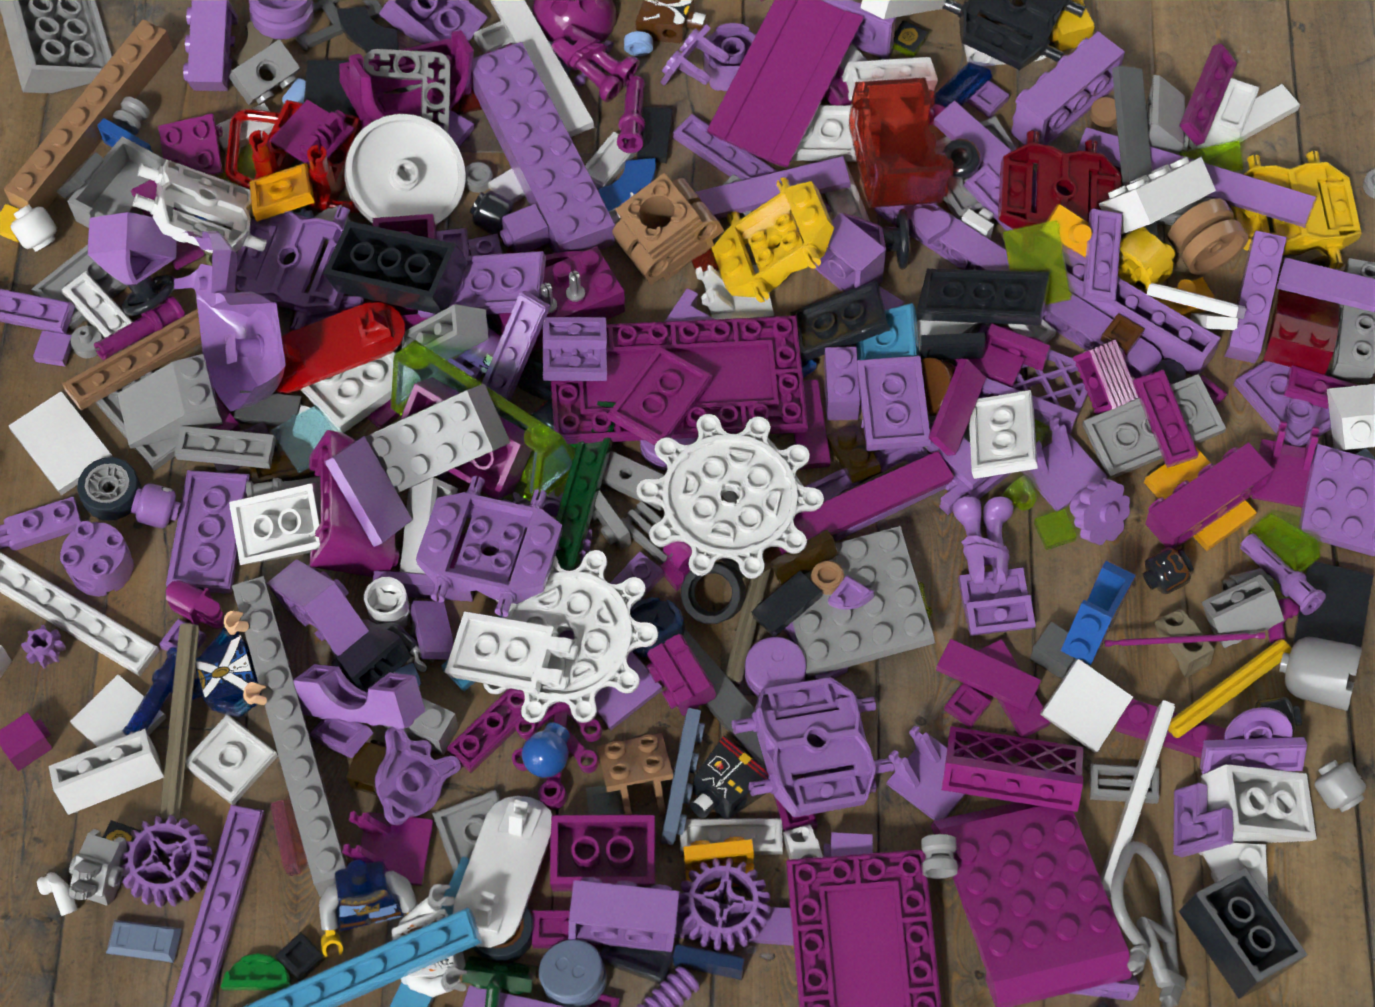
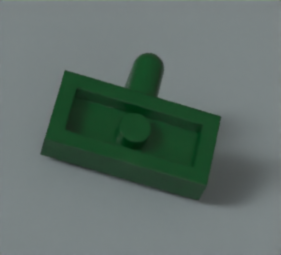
[462,956,538,1007]

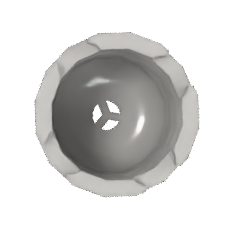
[1279,637,1362,711]

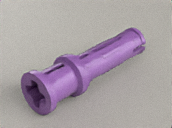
[1240,534,1326,615]

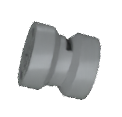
[922,834,958,878]

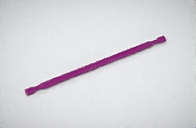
[1104,632,1266,647]

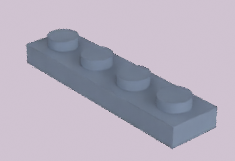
[660,708,705,845]

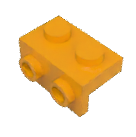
[683,836,754,891]

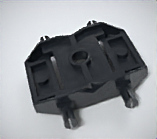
[942,0,1086,70]

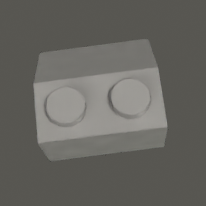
[1146,75,1189,155]

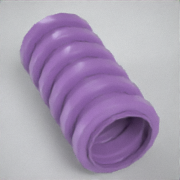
[636,966,700,1007]

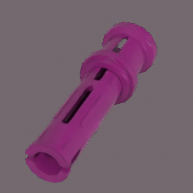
[617,76,645,153]
[94,296,185,360]

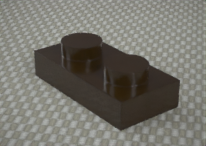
[827,424,881,484]

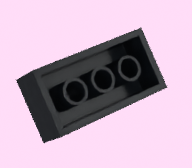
[323,221,468,314]

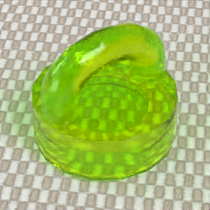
[1003,476,1036,511]

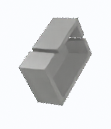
[67,136,166,228]

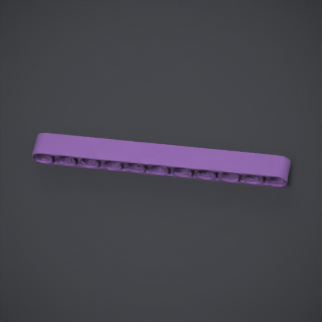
[872,180,1162,379]

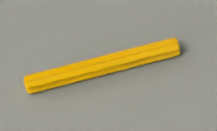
[1168,639,1292,738]

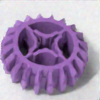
[121,815,212,908]
[677,857,770,952]

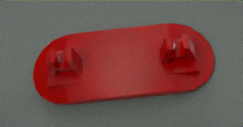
[276,302,405,393]

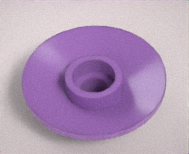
[1224,707,1292,740]

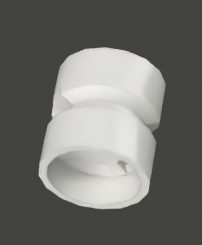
[364,577,411,628]

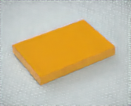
[1144,446,1257,551]

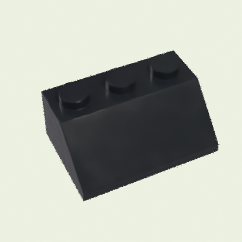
[1178,868,1307,999]

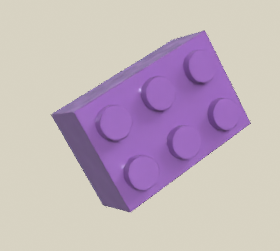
[568,877,679,952]

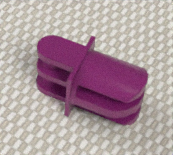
[166,580,225,629]

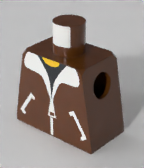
[636,0,707,44]

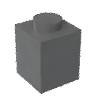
[1030,622,1076,679]

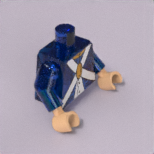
[192,611,267,717]

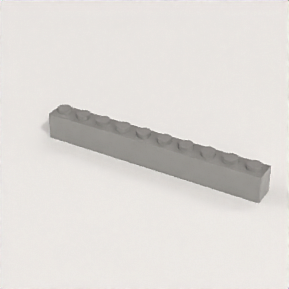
[232,576,353,897]

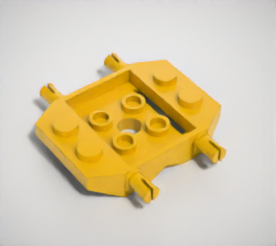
[1231,151,1362,269]
[712,178,834,303]

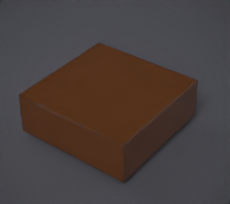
[1100,313,1145,356]

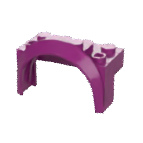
[339,30,474,121]

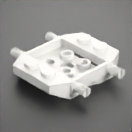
[133,160,267,253]

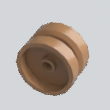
[1168,199,1248,275]

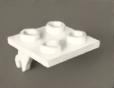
[696,264,774,319]

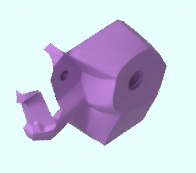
[174,231,285,412]

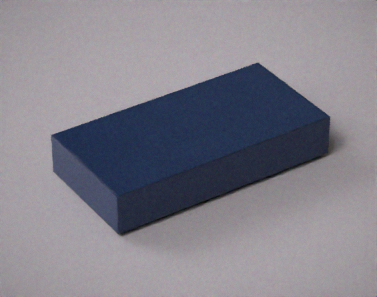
[673,944,744,980]

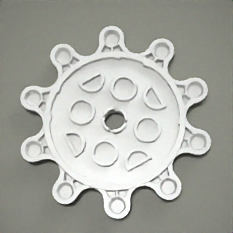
[636,414,824,579]
[483,550,658,723]

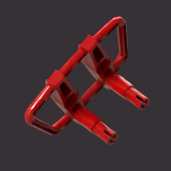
[225,100,362,213]

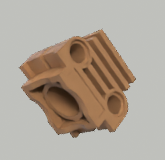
[612,173,724,286]

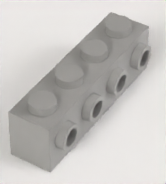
[1331,258,1375,385]

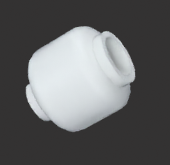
[11,205,57,251]

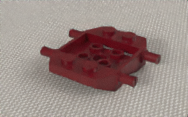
[998,131,1121,253]

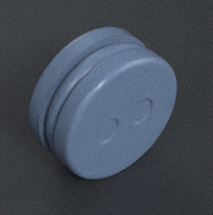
[539,939,607,1007]

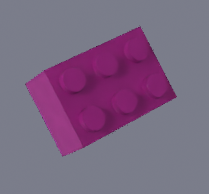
[550,815,656,892]

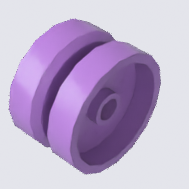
[248,0,314,39]

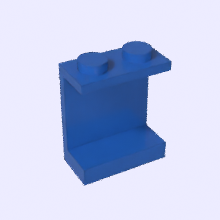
[1061,561,1136,666]

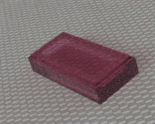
[270,800,301,876]

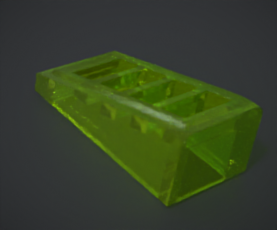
[1248,513,1320,572]

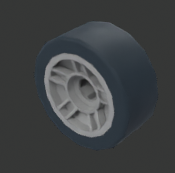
[77,457,142,520]

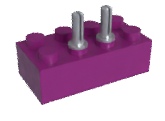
[489,246,625,352]

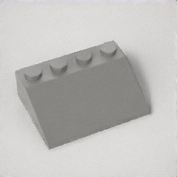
[0,0,112,93]

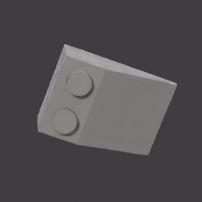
[117,354,223,449]

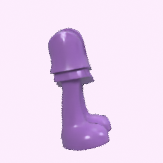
[953,496,1013,585]

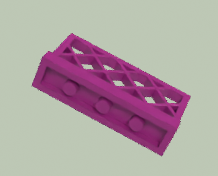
[941,726,1083,812]

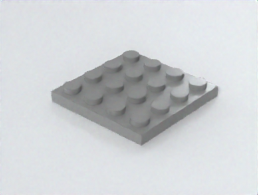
[793,526,935,678]

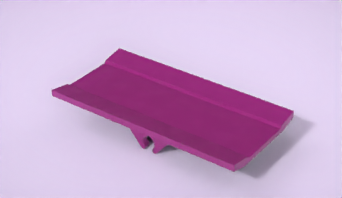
[707,0,864,168]

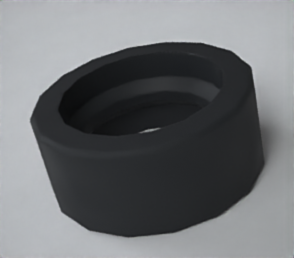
[681,562,746,624]

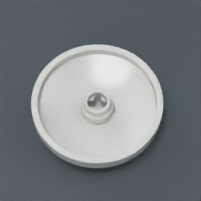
[344,114,465,226]

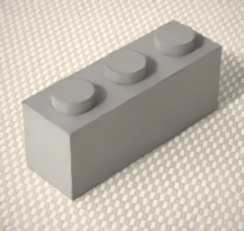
[402,304,488,367]

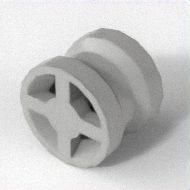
[112,97,150,134]

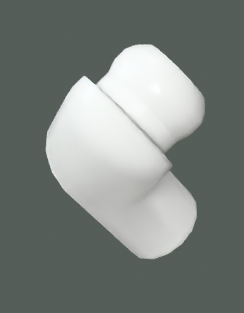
[37,872,78,916]

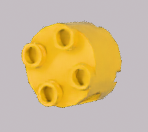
[1117,227,1175,294]

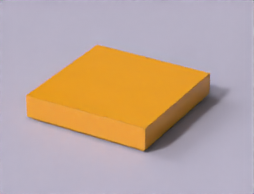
[250,163,314,222]

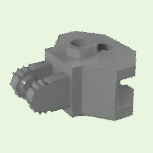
[68,829,128,906]

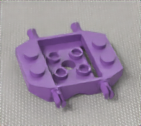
[236,206,350,331]
[416,476,563,617]
[732,677,894,817]

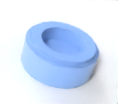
[624,32,653,56]

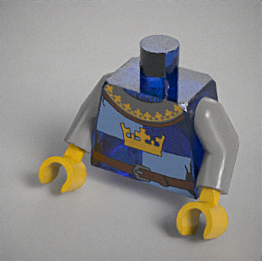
[319,860,418,957]

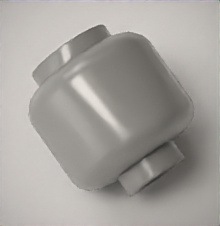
[1314,759,1367,812]

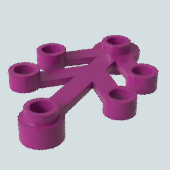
[512,702,602,810]

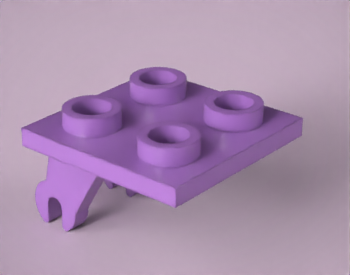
[660,24,729,86]
[1021,417,1107,513]
[886,726,965,821]

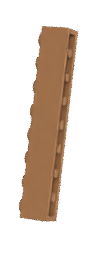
[4,19,174,210]

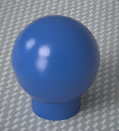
[522,723,570,778]

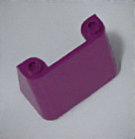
[309,430,399,577]

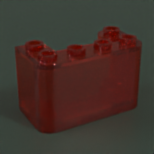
[849,77,953,208]

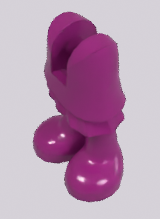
[551,25,640,103]

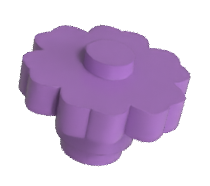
[1070,478,1130,545]

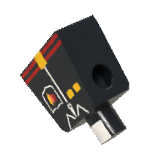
[690,736,769,819]

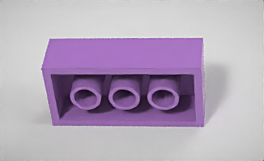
[1011,31,1125,145]

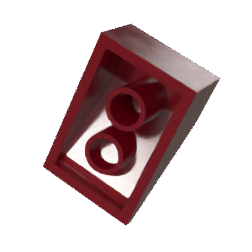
[1263,289,1340,375]

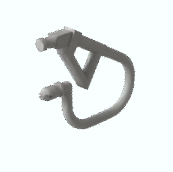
[1111,841,1186,1007]

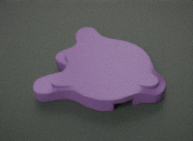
[375,726,461,825]

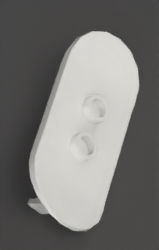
[453,796,552,948]

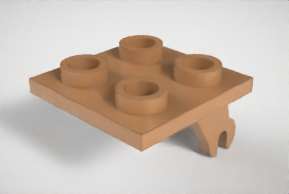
[597,733,674,815]

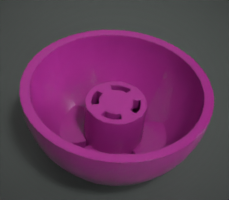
[532,0,617,43]

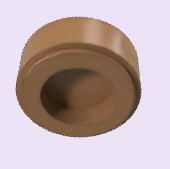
[1090,97,1117,127]
[811,561,845,595]

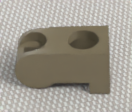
[1155,609,1214,678]

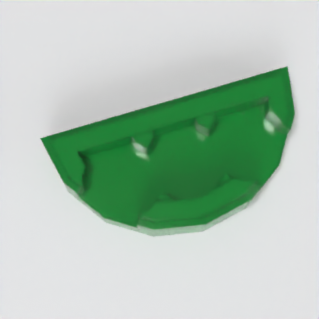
[221,953,291,990]

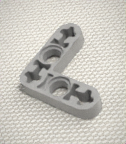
[363,49,450,132]

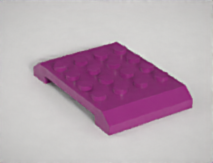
[931,802,1132,1007]

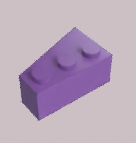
[183,0,238,91]
[266,559,369,656]

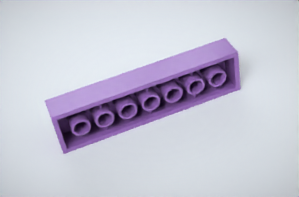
[471,42,615,253]

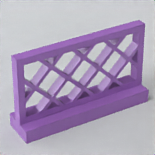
[978,324,1088,435]

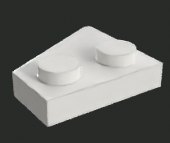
[1199,843,1268,898]

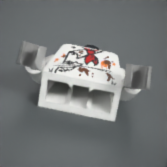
[392,884,467,997]

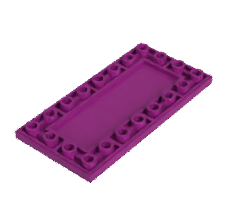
[551,316,808,445]
[786,850,941,1007]

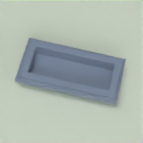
[106,919,182,963]

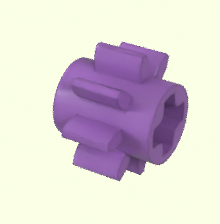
[21,625,66,668]

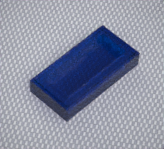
[931,62,992,108]

